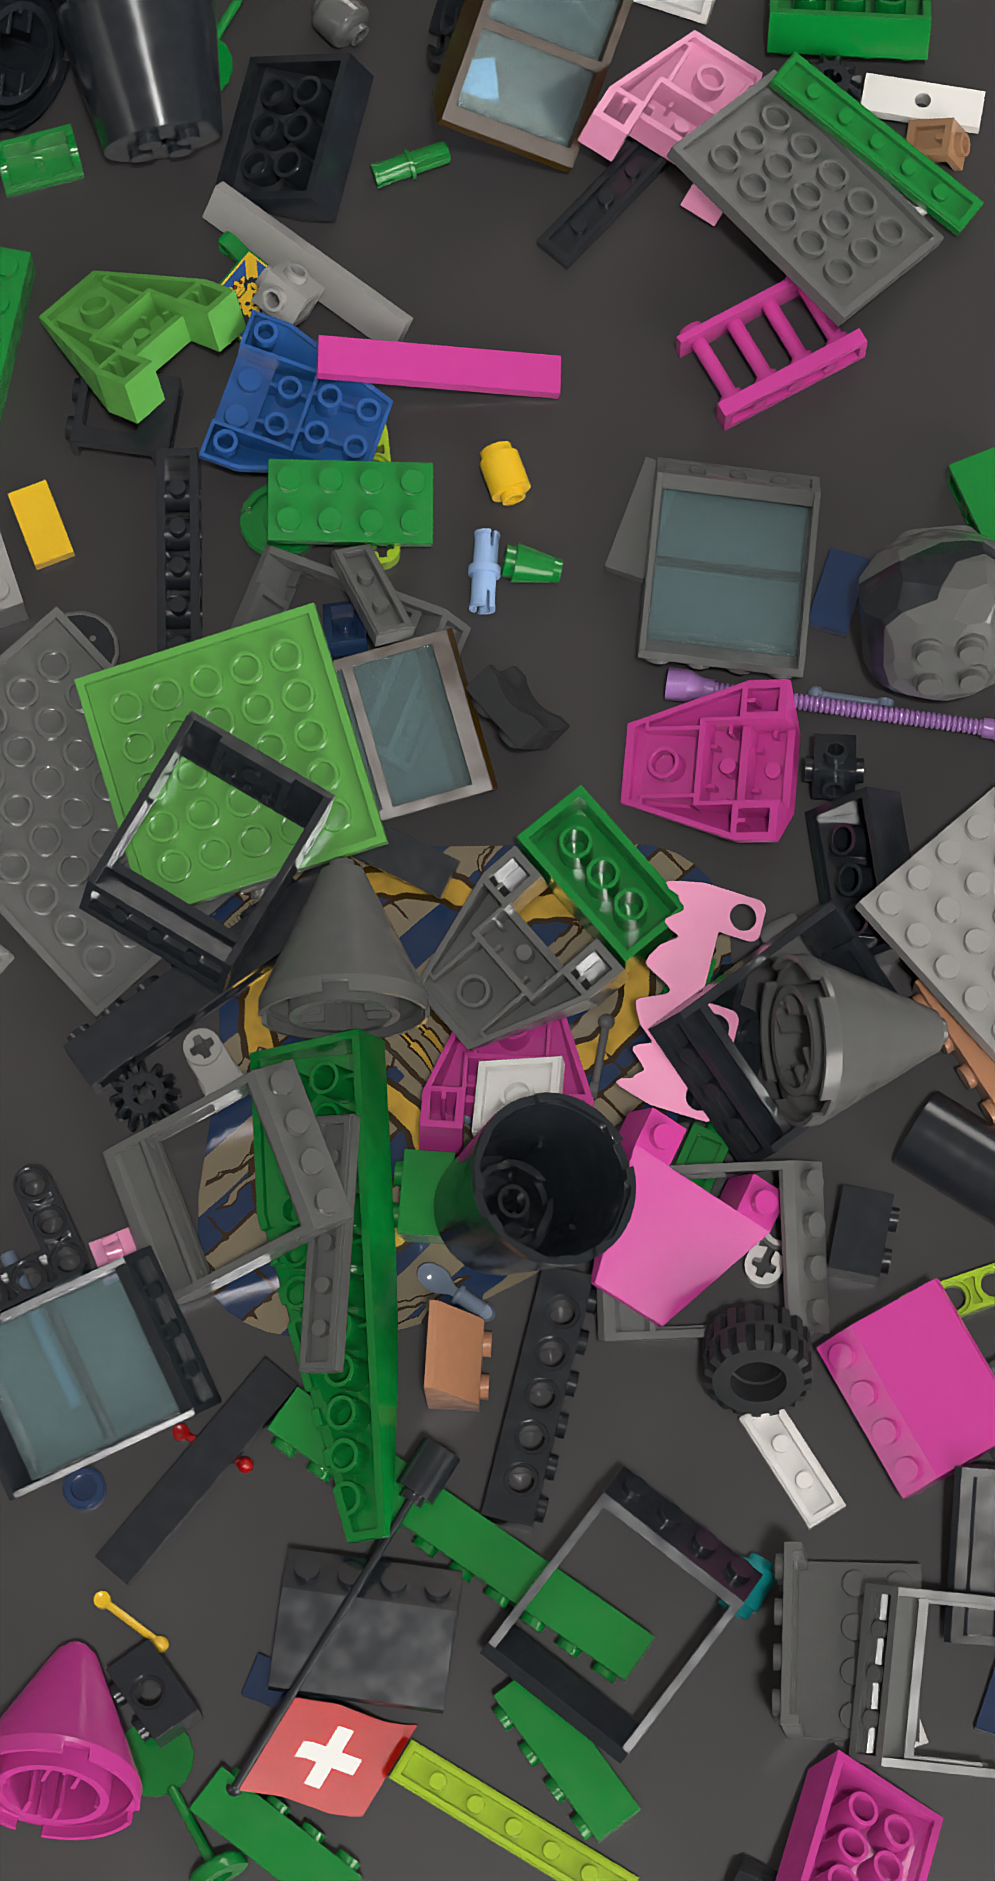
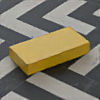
[8,480,75,570]

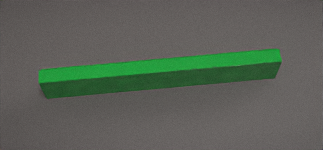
[768,52,984,236]

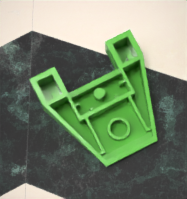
[39,270,246,424]

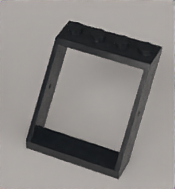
[480,1466,763,1764]

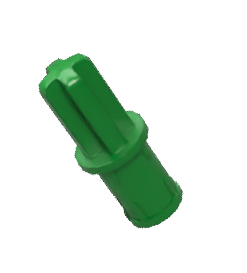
[370,141,451,189]

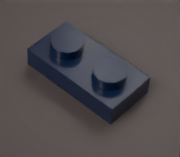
[323,601,368,658]

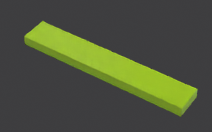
[389,1739,639,1881]

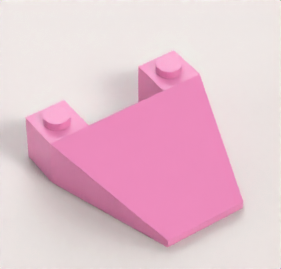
[577,30,763,226]

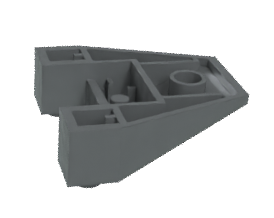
[420,846,630,1051]

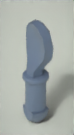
[417,1262,496,1322]

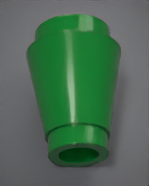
[501,542,563,584]

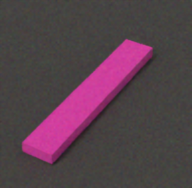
[316,335,561,399]

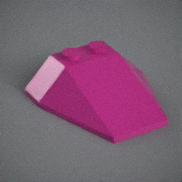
[620,679,801,843]

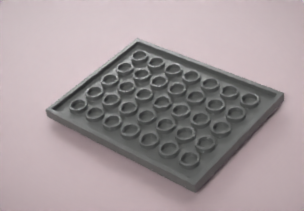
[0,606,239,1019]

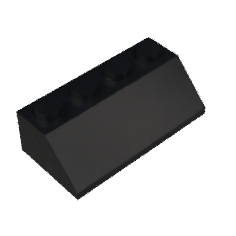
[805,787,911,966]

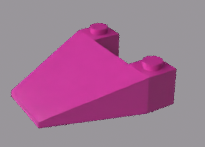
[419,1018,594,1156]
[591,1107,780,1327]

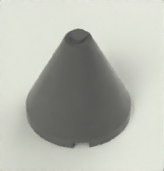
[258,858,430,1040]
[760,953,948,1127]

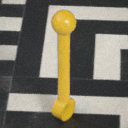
[93,1591,169,1653]

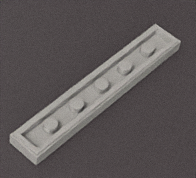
[202,182,413,342]

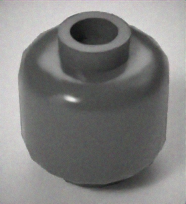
[311,0,370,48]

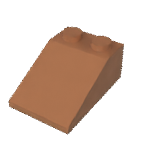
[424,1300,493,1412]

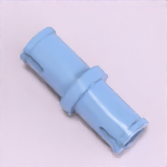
[468,528,501,615]

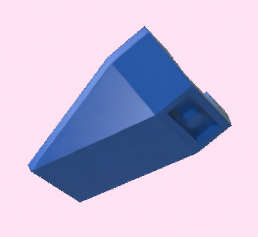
[198,310,394,473]

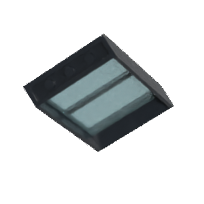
[0,1245,222,1501]

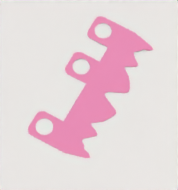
[616,881,766,1122]

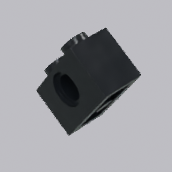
[106,1639,203,1749]

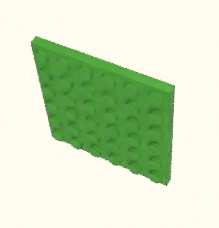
[74,602,389,906]

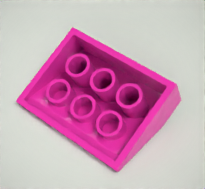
[816,1278,995,1499]
[775,1750,943,1881]

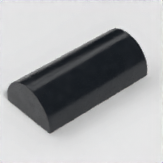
[893,1090,995,1226]

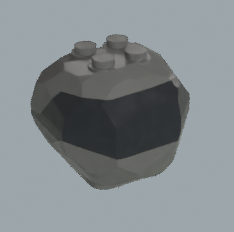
[859,525,995,701]

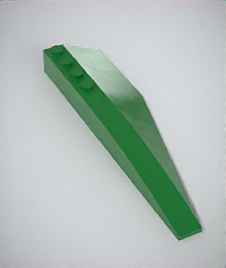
[250,1028,398,1543]

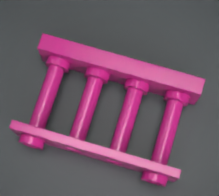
[676,276,868,431]

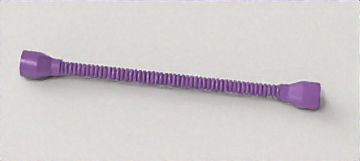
[665,667,995,741]

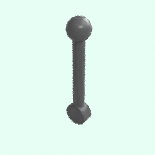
[590,1014,615,1099]

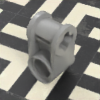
[183,1028,250,1113]

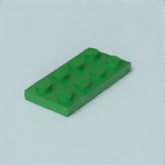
[267,459,433,547]

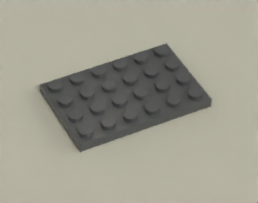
[667,70,944,327]

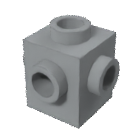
[251,259,325,326]

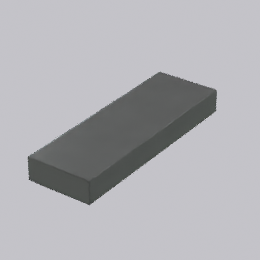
[604,457,678,584]
[330,544,415,646]

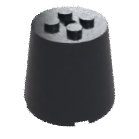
[55,0,223,163]
[434,1092,636,1276]

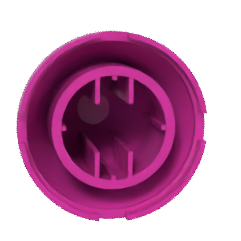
[0,1642,143,1840]

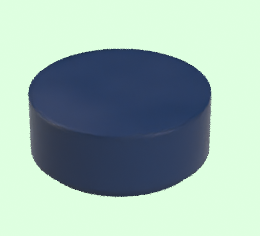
[62,1466,107,1512]

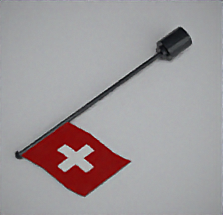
[226,1437,460,1817]

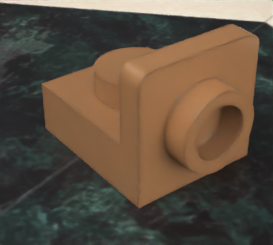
[906,117,970,171]

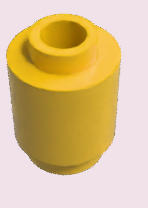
[479,441,531,506]

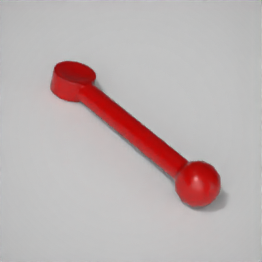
[172,1423,254,1474]

